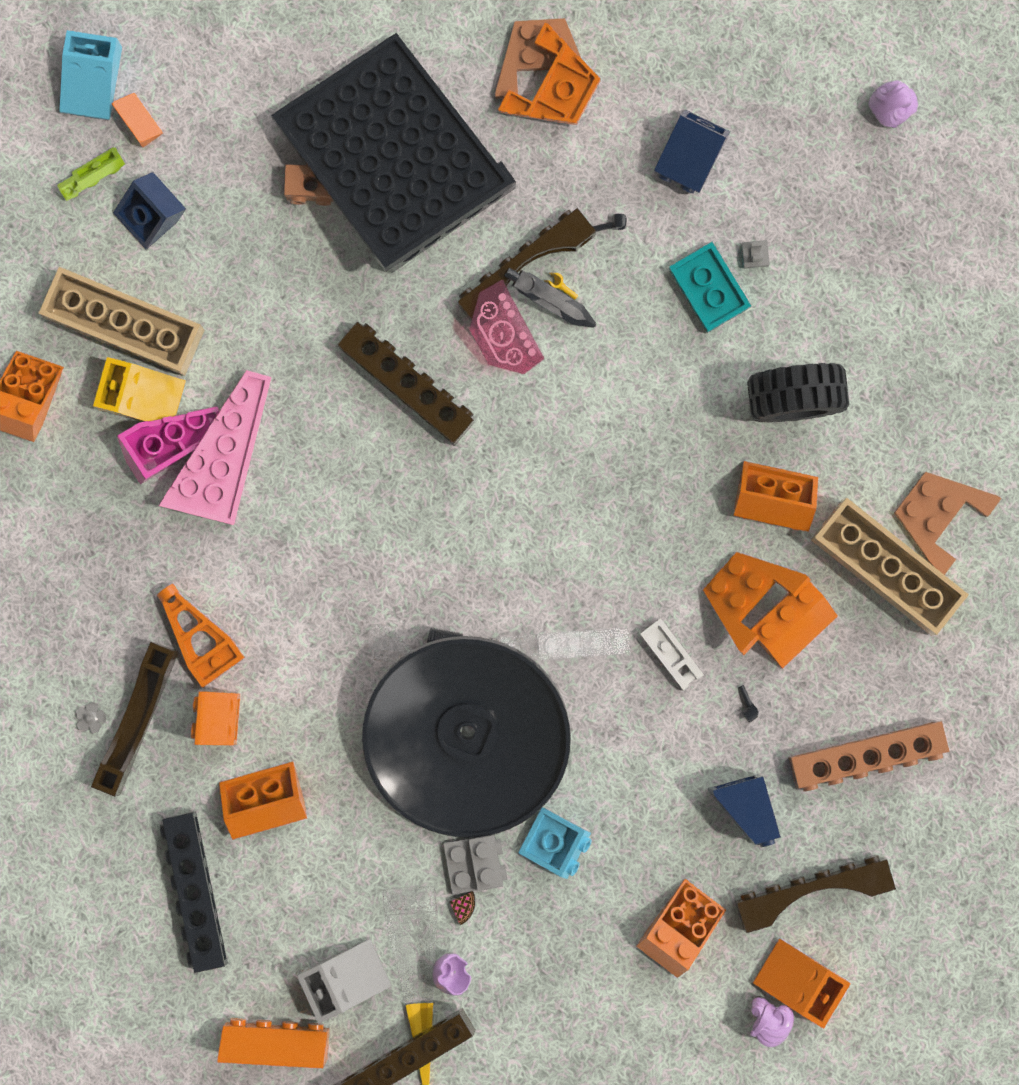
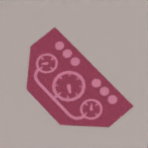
[469,280,545,374]

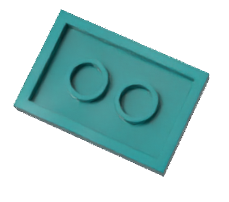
[668,241,752,333]

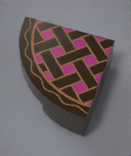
[450,891,476,926]

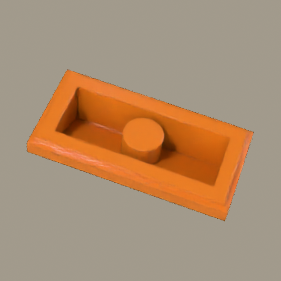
[111,93,163,147]

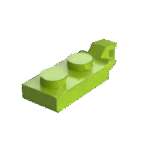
[57,147,126,201]

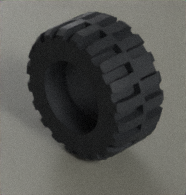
[747,363,849,423]

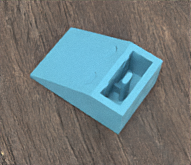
[60,30,122,120]

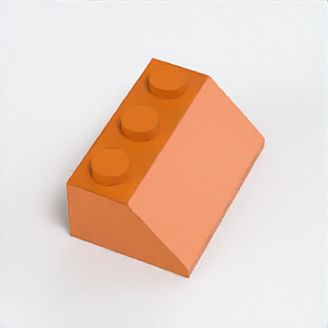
[734,461,818,532]
[750,582,838,669]
[219,762,307,840]

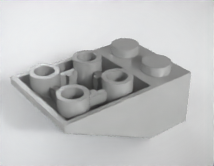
[297,939,392,1024]

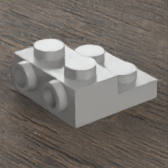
[444,834,508,895]

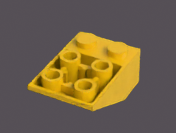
[93,357,186,422]

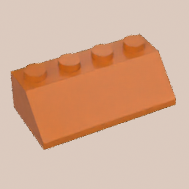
[217,1018,330,1069]

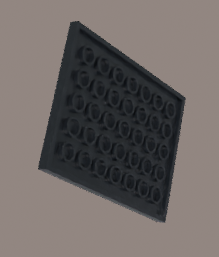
[271,33,513,272]

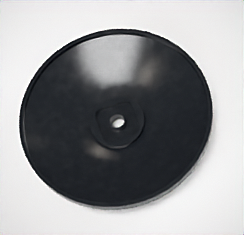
[362,636,571,838]

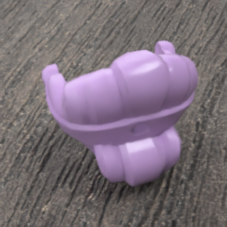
[868,80,918,128]
[750,997,794,1047]

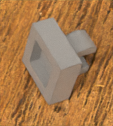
[741,240,770,269]

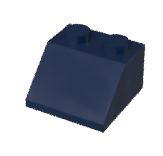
[113,172,186,250]

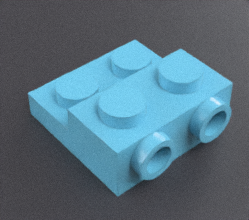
[518,807,592,879]

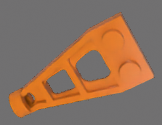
[156,584,245,688]

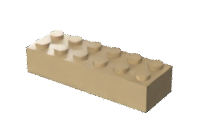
[39,267,205,376]
[811,498,969,636]

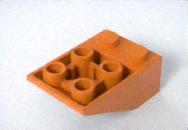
[0,351,64,442]
[191,691,241,745]
[636,879,726,978]
[753,938,851,1029]

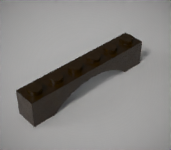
[458,208,596,329]
[91,642,179,797]
[735,855,896,933]

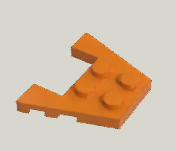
[498,22,601,125]
[703,552,811,655]

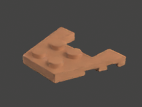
[495,18,582,99]
[894,472,1002,575]

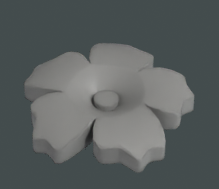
[76,702,107,734]

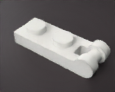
[640,618,704,691]

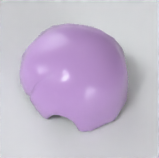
[433,953,471,995]

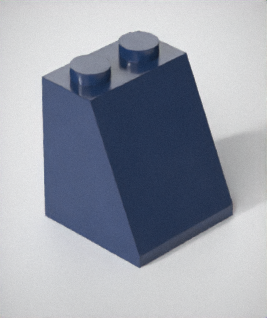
[654,110,731,194]
[708,774,781,847]

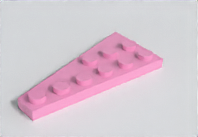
[158,370,271,525]

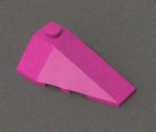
[117,407,220,485]

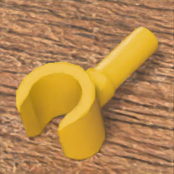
[544,272,578,300]

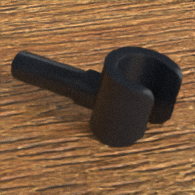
[593,214,627,232]
[738,685,759,723]

